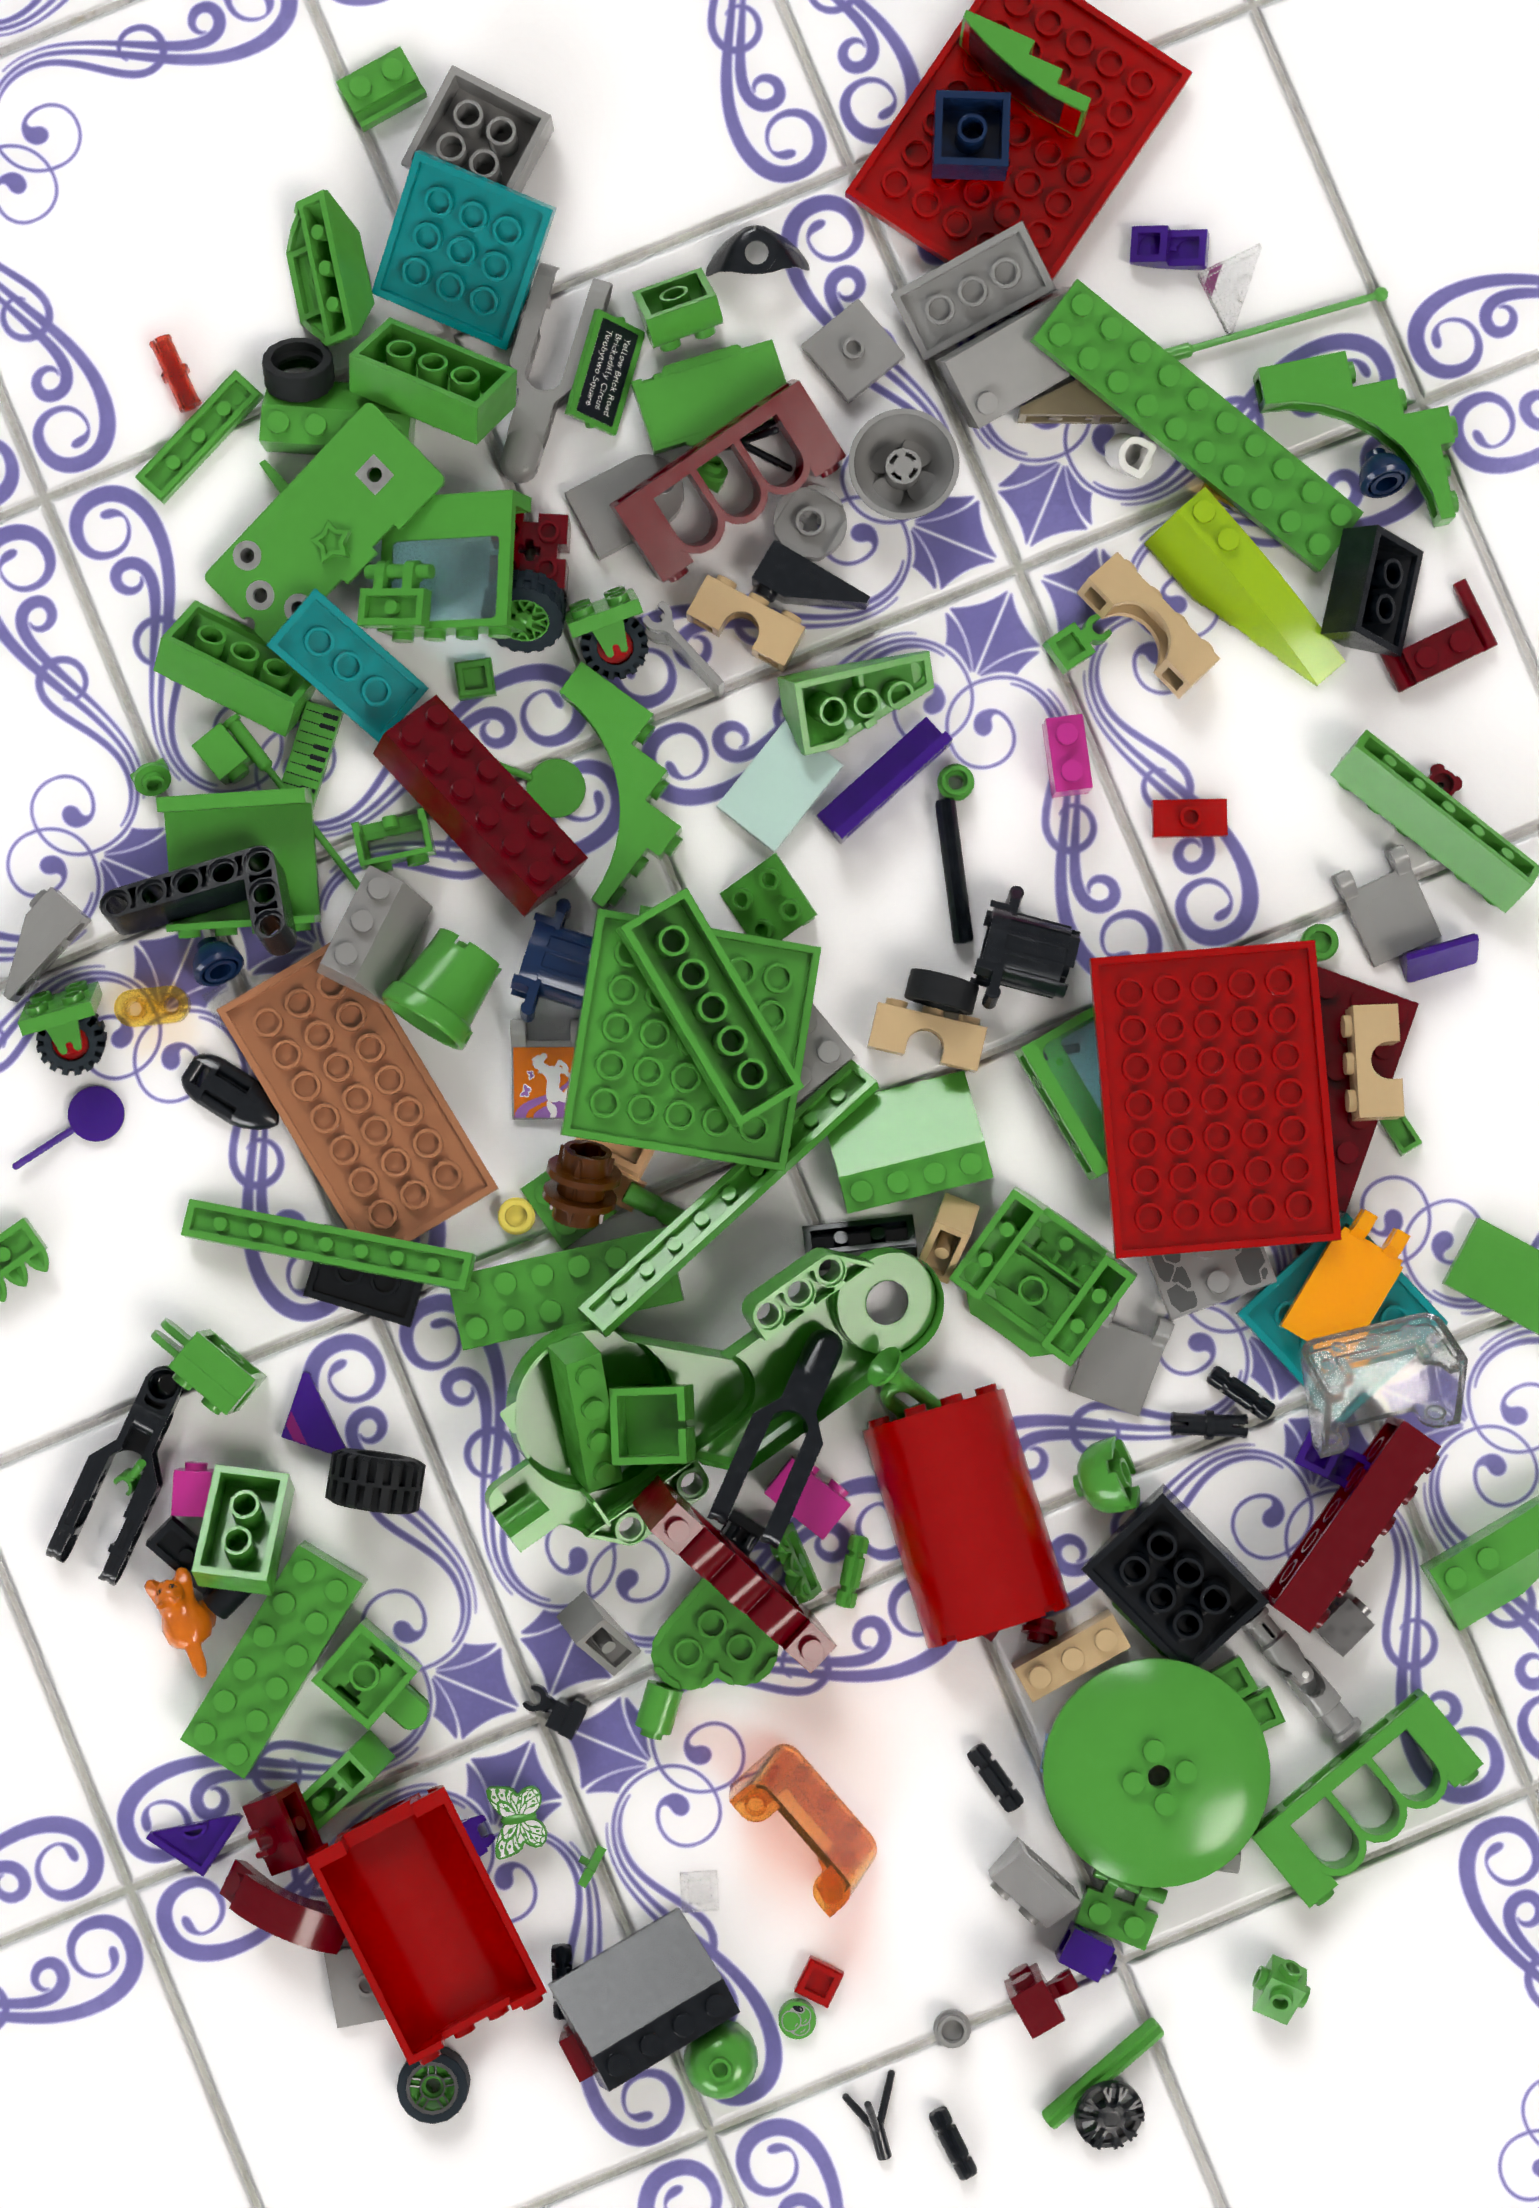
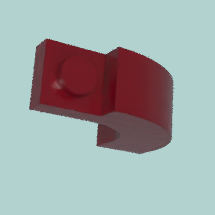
[220,1859,345,1955]

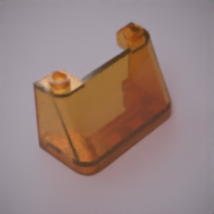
[729,1744,877,1918]

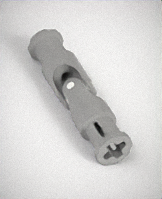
[1241,1606,1362,1743]

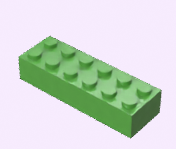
[615,888,804,1127]
[449,1227,685,1351]
[180,1540,368,1779]

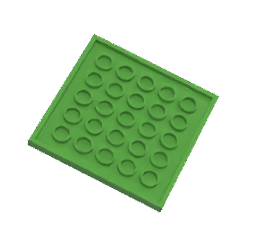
[560,908,821,1171]

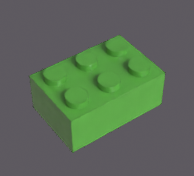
[191,1464,295,1596]

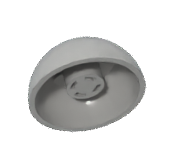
[848,408,959,520]

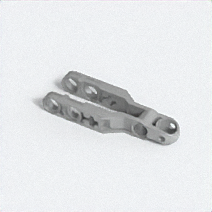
[500,262,613,484]

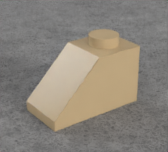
[918,1192,980,1284]

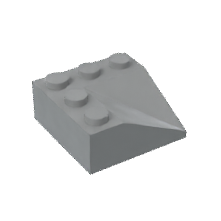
[401,65,554,193]

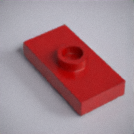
[1151,799,1228,838]

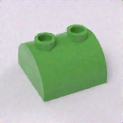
[632,267,723,352]

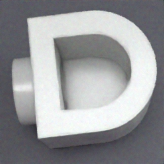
[1105,433,1157,480]

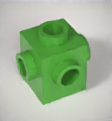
[1252,1954,1311,2025]

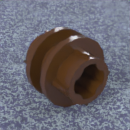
[542,1140,622,1229]

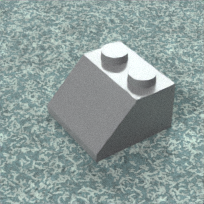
[988,1837,1081,1929]

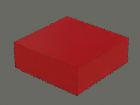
[794,1955,844,2008]

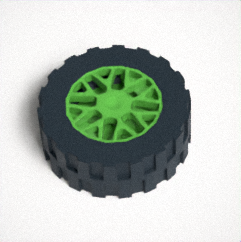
[482,569,567,653]

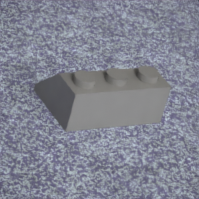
[317,865,433,1005]

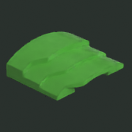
[949,1186,1138,1367]

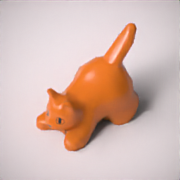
[144,1567,217,1678]

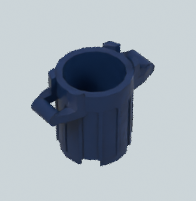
[510,898,592,1022]

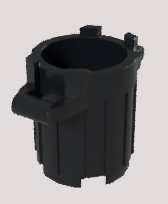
[970,886,1081,1009]

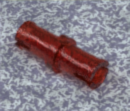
[149,334,202,413]

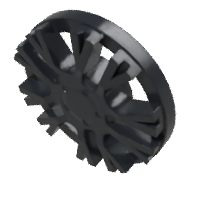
[1074,2080,1145,2150]

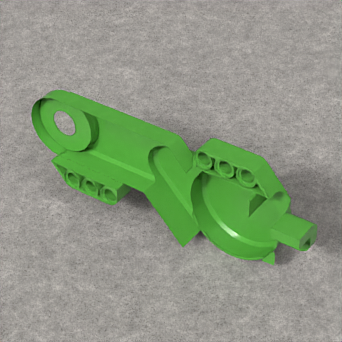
[485,1247,944,1553]

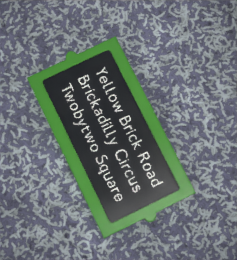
[564,309,646,436]

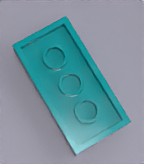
[266,588,429,743]

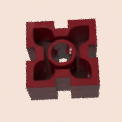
[490,513,571,597]

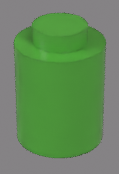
[635,1680,684,1740]

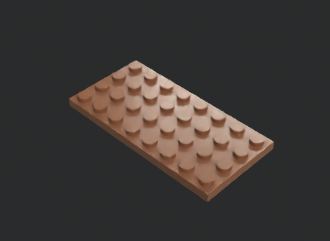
[216,943,499,1241]

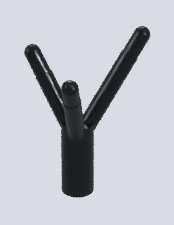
[724,419,793,472]
[842,2070,895,2161]

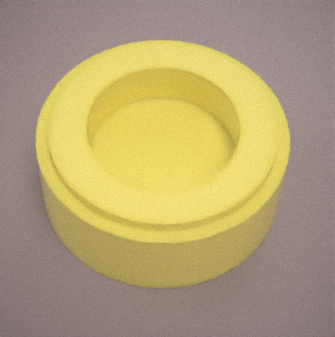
[498,1198,536,1235]

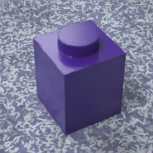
[1055,1920,1117,1983]

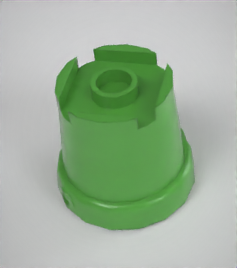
[382,928,502,1050]

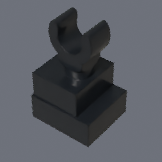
[523,1684,591,1740]

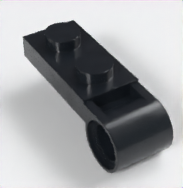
[146,1516,252,1619]

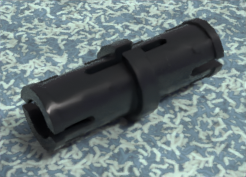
[1170,1410,1248,1440]

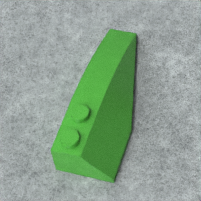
[1420,1495,1539,1631]

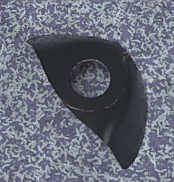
[706,225,810,277]

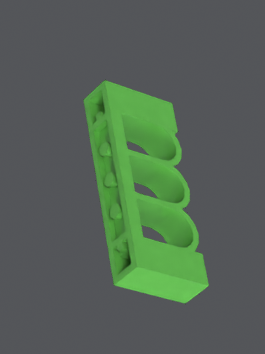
[1252,1688,1484,1909]

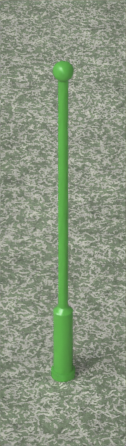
[1164,287,1388,361]
[223,713,360,890]

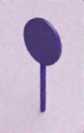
[12,1086,125,1170]

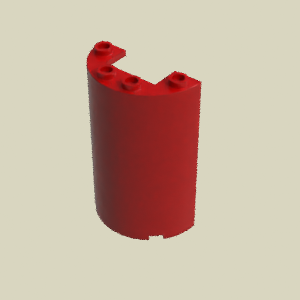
[862,1383,1071,1648]
[306,1785,547,2066]

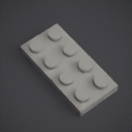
[891,221,1057,361]

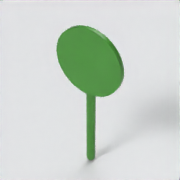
[500,759,586,818]

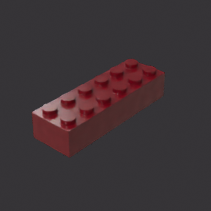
[373,695,588,917]
[1267,1415,1441,1633]

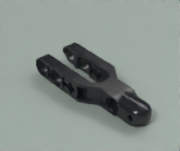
[707,1328,843,1549]
[46,1365,184,1586]

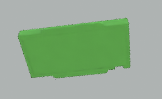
[631,339,786,455]

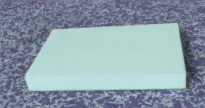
[716,719,844,853]

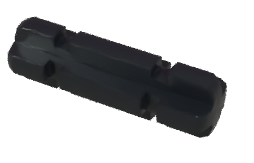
[1206,1366,1276,1421]
[967,1743,1024,1813]
[551,1943,572,2020]
[929,2106,977,2181]

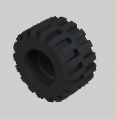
[325,1448,426,1514]

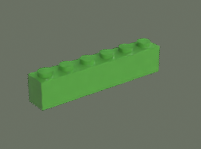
[1330,729,1539,913]

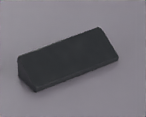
[802,1214,918,1271]

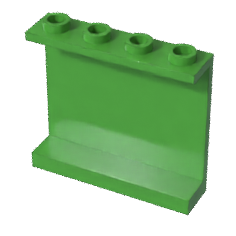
[156,787,321,939]

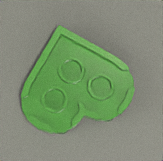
[651,1577,779,1690]

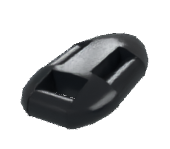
[181,1053,279,1130]

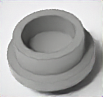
[933,2009,971,2048]

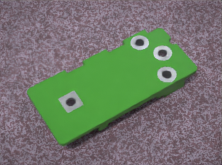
[205,403,445,644]

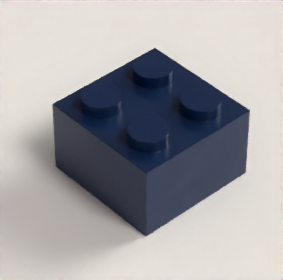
[931,90,1011,181]

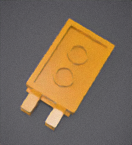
[1279,1209,1411,1364]

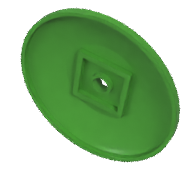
[1043,1658,1270,1888]

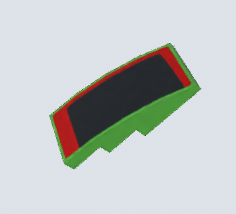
[959,10,1091,137]

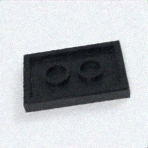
[303,1224,424,1327]

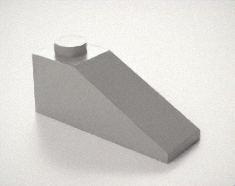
[3,887,92,1003]

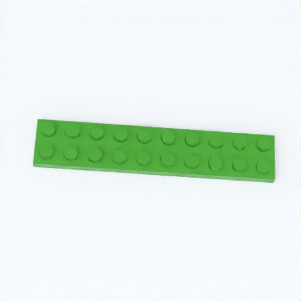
[1030,279,1364,572]

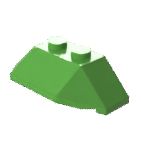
[286,189,375,347]

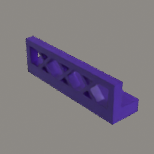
[816,717,953,844]

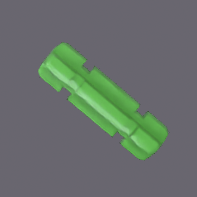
[835,1534,869,1608]

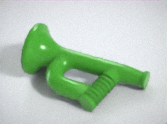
[867,1346,941,1420]

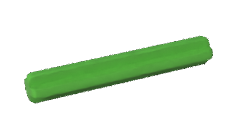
[1042,2018,1164,2129]

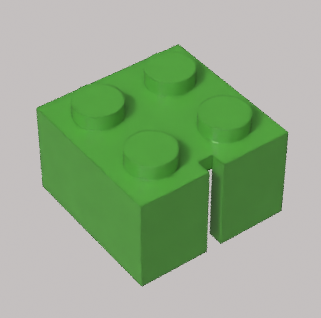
[609,1384,696,1466]

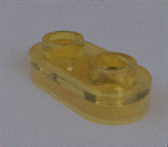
[114,986,191,1028]

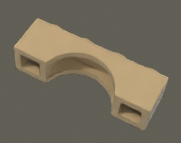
[1077,552,1221,699]

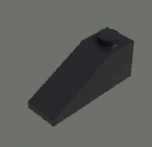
[752,540,870,610]

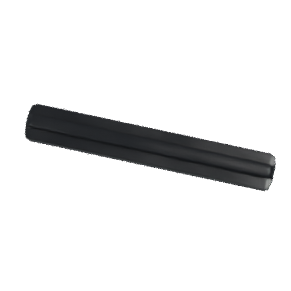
[935,798,973,945]

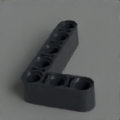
[99,845,297,956]

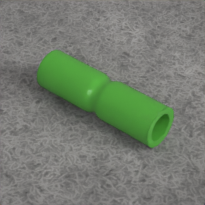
[621,1182,685,1226]

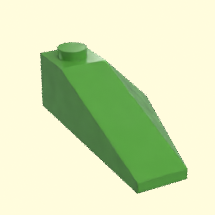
[777,651,934,756]

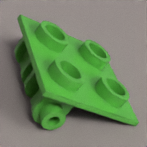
[720,853,818,940]

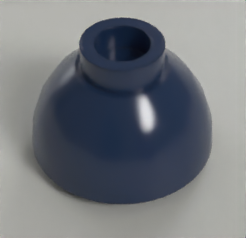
[1359,448,1411,498]
[192,937,244,987]

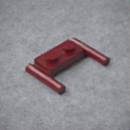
[1380,578,1498,693]

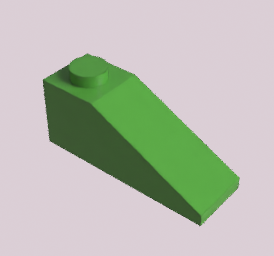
[302,1729,396,1831]

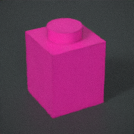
[171,1461,214,1517]

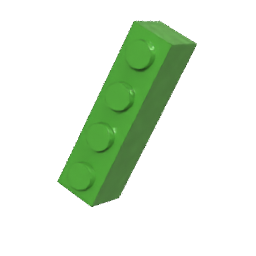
[548,1333,623,1493]

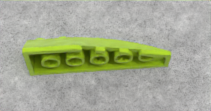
[1144,487,1346,687]

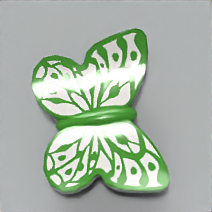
[486,1785,548,1860]

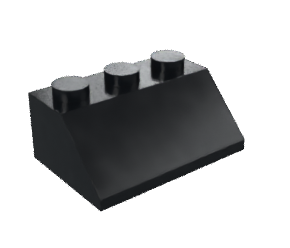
[1320,525,1424,657]

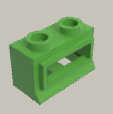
[351,808,437,873]

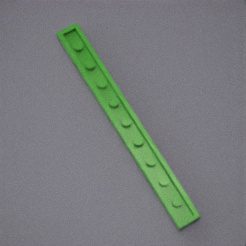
[578,1059,879,1338]

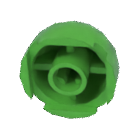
[1073,1436,1140,1513]
[683,2020,758,2100]

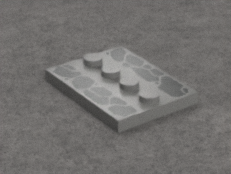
[1146,1247,1277,1321]

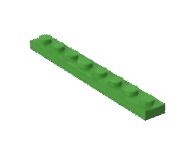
[181,1199,476,1292]

